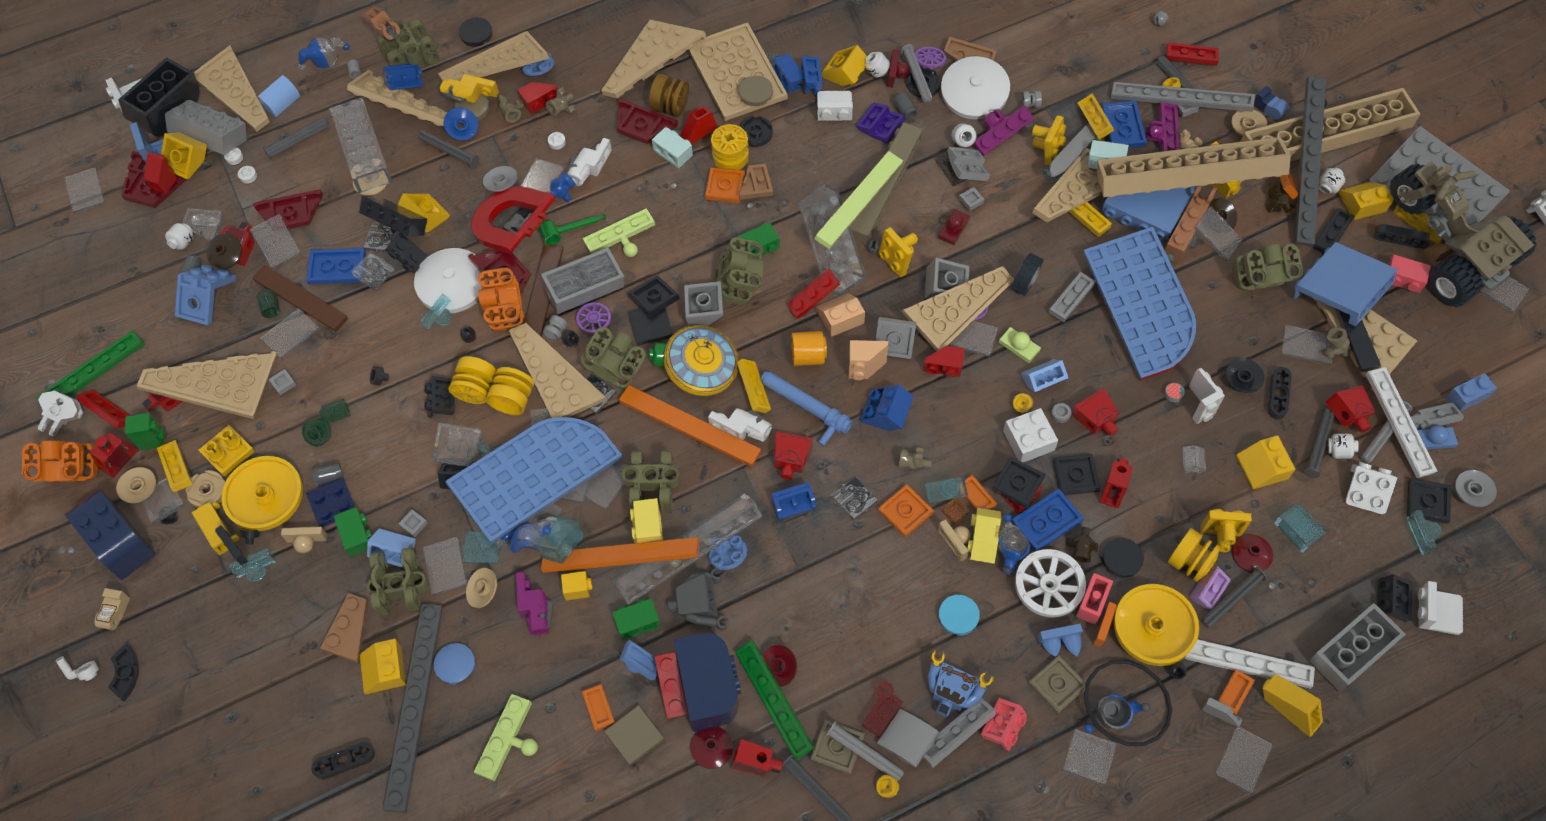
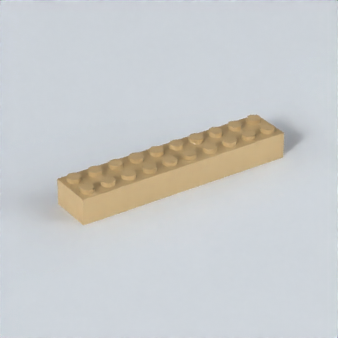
[1240,88,1420,162]
[1097,137,1291,197]

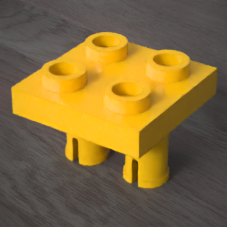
[1032,115,1066,166]
[878,227,918,278]
[198,425,255,477]
[1200,509,1252,552]

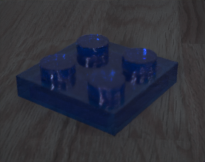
[306,477,356,528]

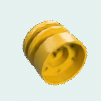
[711,124,749,170]
[448,356,496,404]
[485,367,535,415]
[1167,528,1221,582]

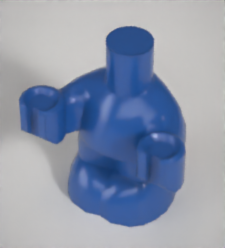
[550,173,576,202]

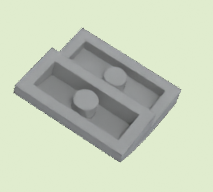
[948,147,990,181]
[877,709,939,768]

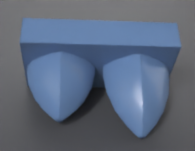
[1037,623,1083,657]

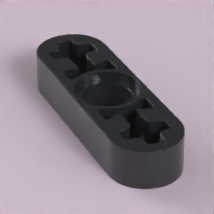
[1374,224,1430,248]
[1268,367,1292,420]
[311,742,375,780]

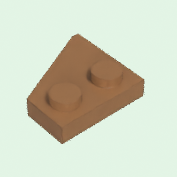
[739,163,773,200]

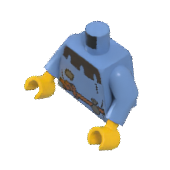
[927,650,994,717]

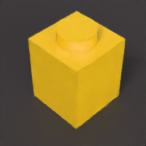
[561,571,593,601]

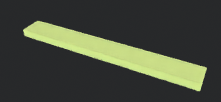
[815,151,903,249]

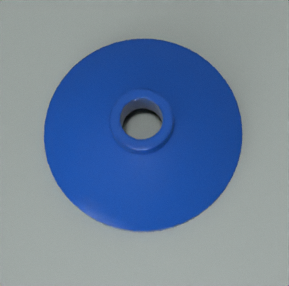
[443,107,479,141]

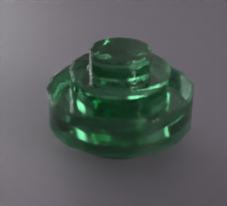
[302,418,332,447]

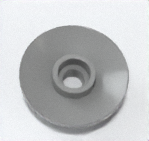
[483,166,517,192]
[1455,470,1497,507]

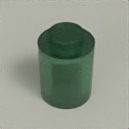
[257,289,280,318]
[319,399,351,424]

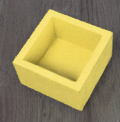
[630,498,663,543]

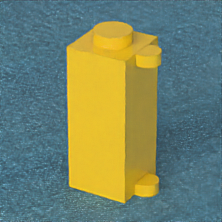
[192,502,240,556]

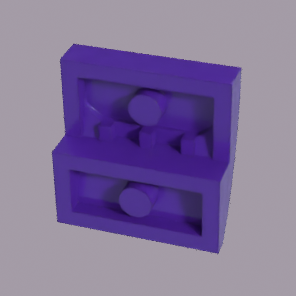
[856,102,905,143]

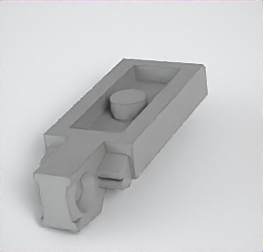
[1411,402,1464,430]

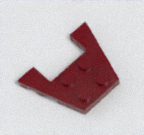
[121,151,187,208]

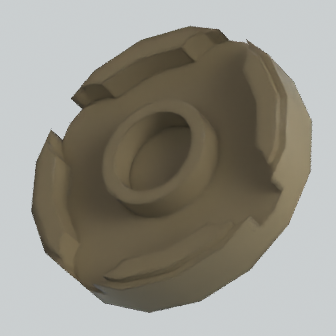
[739,76,773,106]
[455,94,490,121]

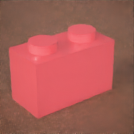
[1387,255,1431,293]
[1076,573,1113,625]

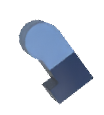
[1254,86,1289,120]

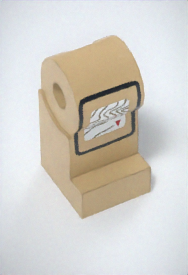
[95,588,130,630]

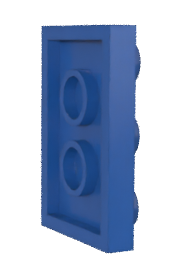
[1101,101,1147,148]
[306,248,366,285]
[1011,489,1084,552]

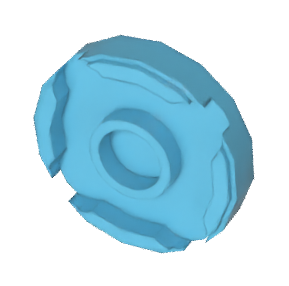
[938,595,980,636]

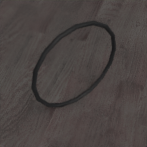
[1084,660,1172,746]

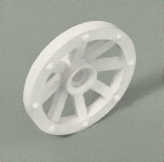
[1015,549,1086,617]

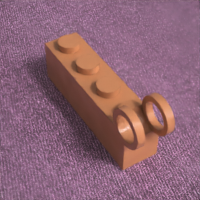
[1165,186,1218,263]

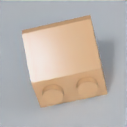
[815,293,865,337]
[849,340,888,380]

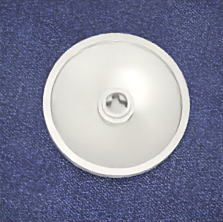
[941,56,1010,120]
[414,248,486,314]

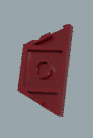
[617,98,678,144]
[253,189,323,232]
[468,250,531,294]

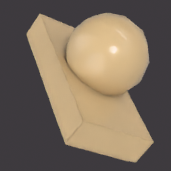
[938,519,971,562]
[281,527,327,554]

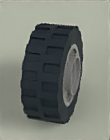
[1011,253,1044,296]

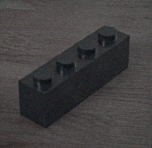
[359,196,427,236]

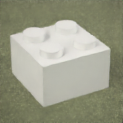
[1003,408,1058,463]

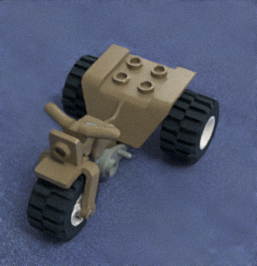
[1390,161,1537,307]

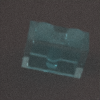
[1274,502,1326,553]
[537,517,584,563]

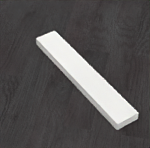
[1366,367,1437,479]
[1184,639,1315,689]

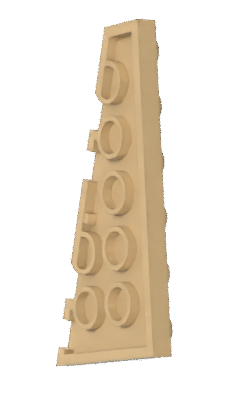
[438,31,549,81]
[193,46,270,132]
[347,70,447,126]
[1032,148,1102,222]
[901,266,1014,351]
[509,323,606,418]

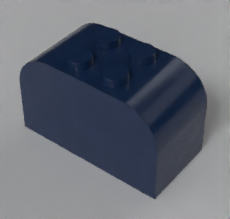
[65,489,156,580]
[674,633,741,732]

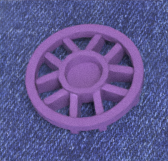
[915,47,946,70]
[576,302,611,334]

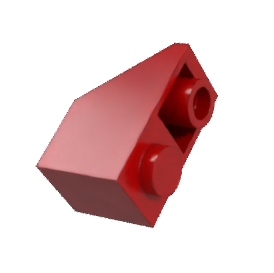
[518,82,558,114]
[680,105,718,144]
[144,152,177,194]
[923,346,965,377]

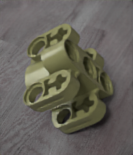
[377,19,439,69]
[713,237,763,305]
[1233,244,1303,291]
[580,327,645,390]
[621,451,680,513]
[367,547,430,617]

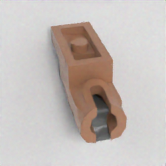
[361,6,400,40]

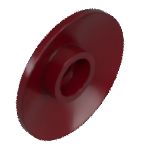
[1232,534,1273,573]
[762,645,797,687]
[690,727,733,769]

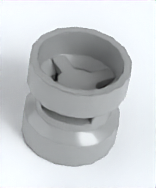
[1021,91,1042,109]
[542,315,568,341]

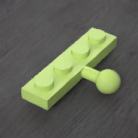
[583,208,655,257]
[474,694,538,782]

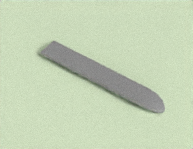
[1049,122,1097,177]

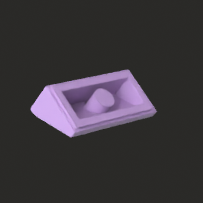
[1189,566,1231,611]

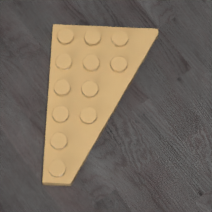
[601,20,706,98]
[1313,298,1417,391]
[137,351,277,419]

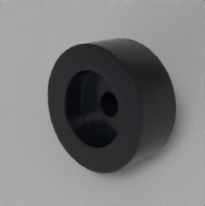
[370,366,389,386]
[239,527,260,545]

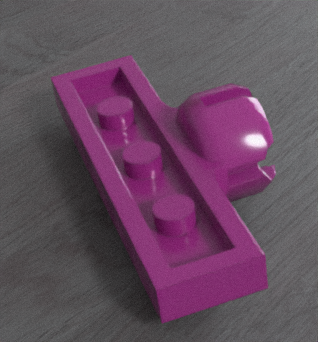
[1145,102,1180,152]
[972,105,1035,157]

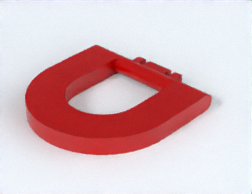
[471,186,556,254]

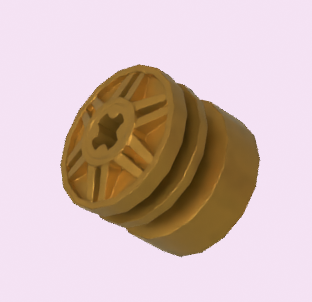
[649,74,689,117]

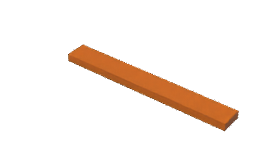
[619,385,762,467]
[541,537,700,573]

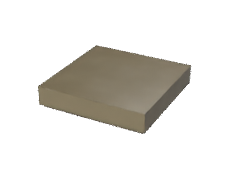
[1028,655,1086,715]
[605,705,664,766]
[810,719,865,776]

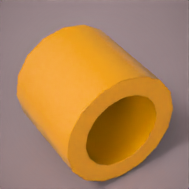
[791,331,827,366]

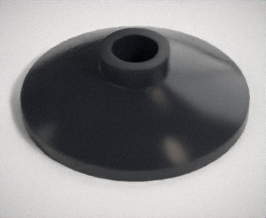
[1225,359,1265,393]

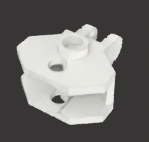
[38,391,84,437]

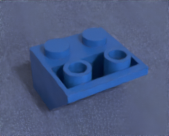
[860,384,914,431]

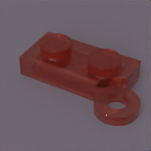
[862,682,903,738]

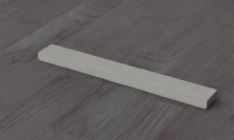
[1111,82,1255,112]

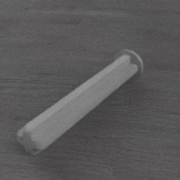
[901,44,932,103]
[1361,401,1412,464]
[826,721,904,781]

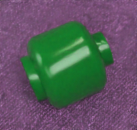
[648,342,668,367]

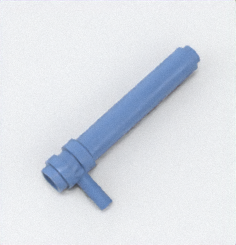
[761,371,853,446]

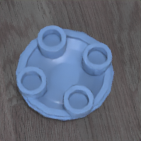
[522,53,554,76]
[708,535,747,570]
[434,643,476,685]

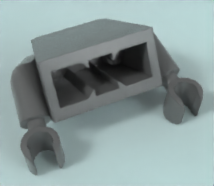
[668,568,728,631]

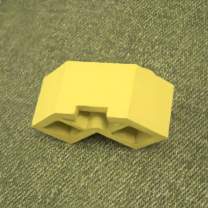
[967,508,1001,563]

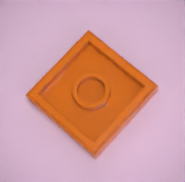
[705,167,745,203]
[878,484,934,538]

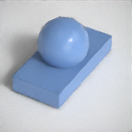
[1417,425,1458,450]
[619,640,658,681]

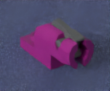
[516,572,553,635]

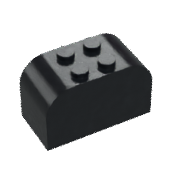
[118,57,199,137]

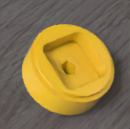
[1162,77,1181,88]
[1013,393,1033,413]
[876,775,899,798]

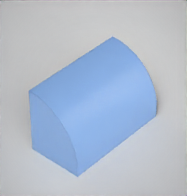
[258,75,300,117]
[1020,359,1068,392]
[367,528,416,568]

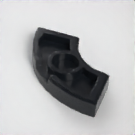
[108,644,139,702]

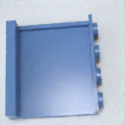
[1101,186,1197,243]
[1294,242,1398,326]

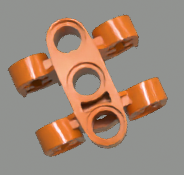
[478,268,524,332]
[22,441,98,482]

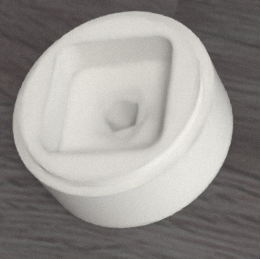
[548,132,566,150]
[224,148,243,165]
[238,166,257,184]

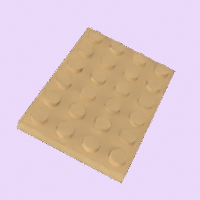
[688,22,788,121]

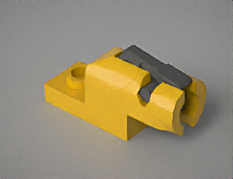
[440,74,499,103]

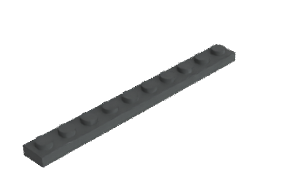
[1294,77,1326,247]
[383,604,443,813]

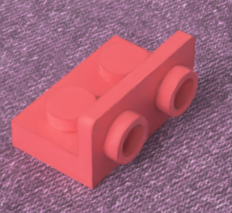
[981,698,1027,751]

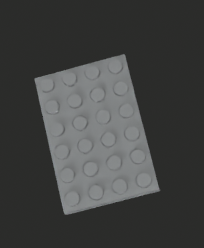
[1369,126,1510,235]

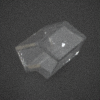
[1182,445,1206,474]

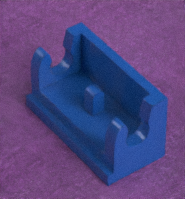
[772,54,805,94]
[801,56,823,96]
[383,64,423,90]
[771,482,816,520]

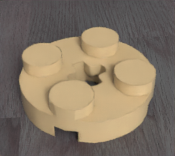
[186,470,225,508]

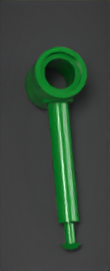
[538,214,606,245]

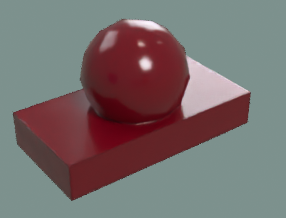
[887,49,910,88]
[938,209,971,245]

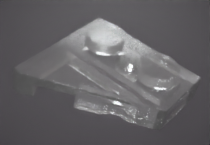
[183,208,224,242]

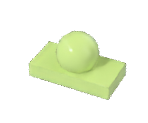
[999,327,1041,363]

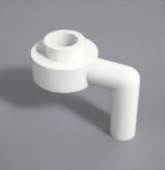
[56,656,99,681]

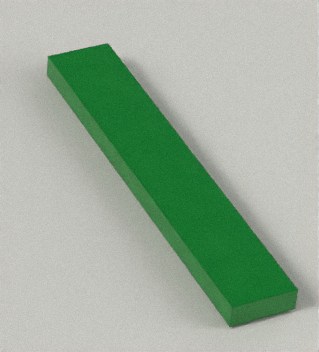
[35,330,145,402]
[735,640,815,760]

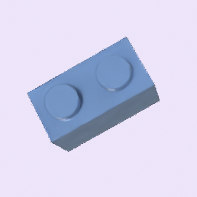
[1445,373,1497,412]

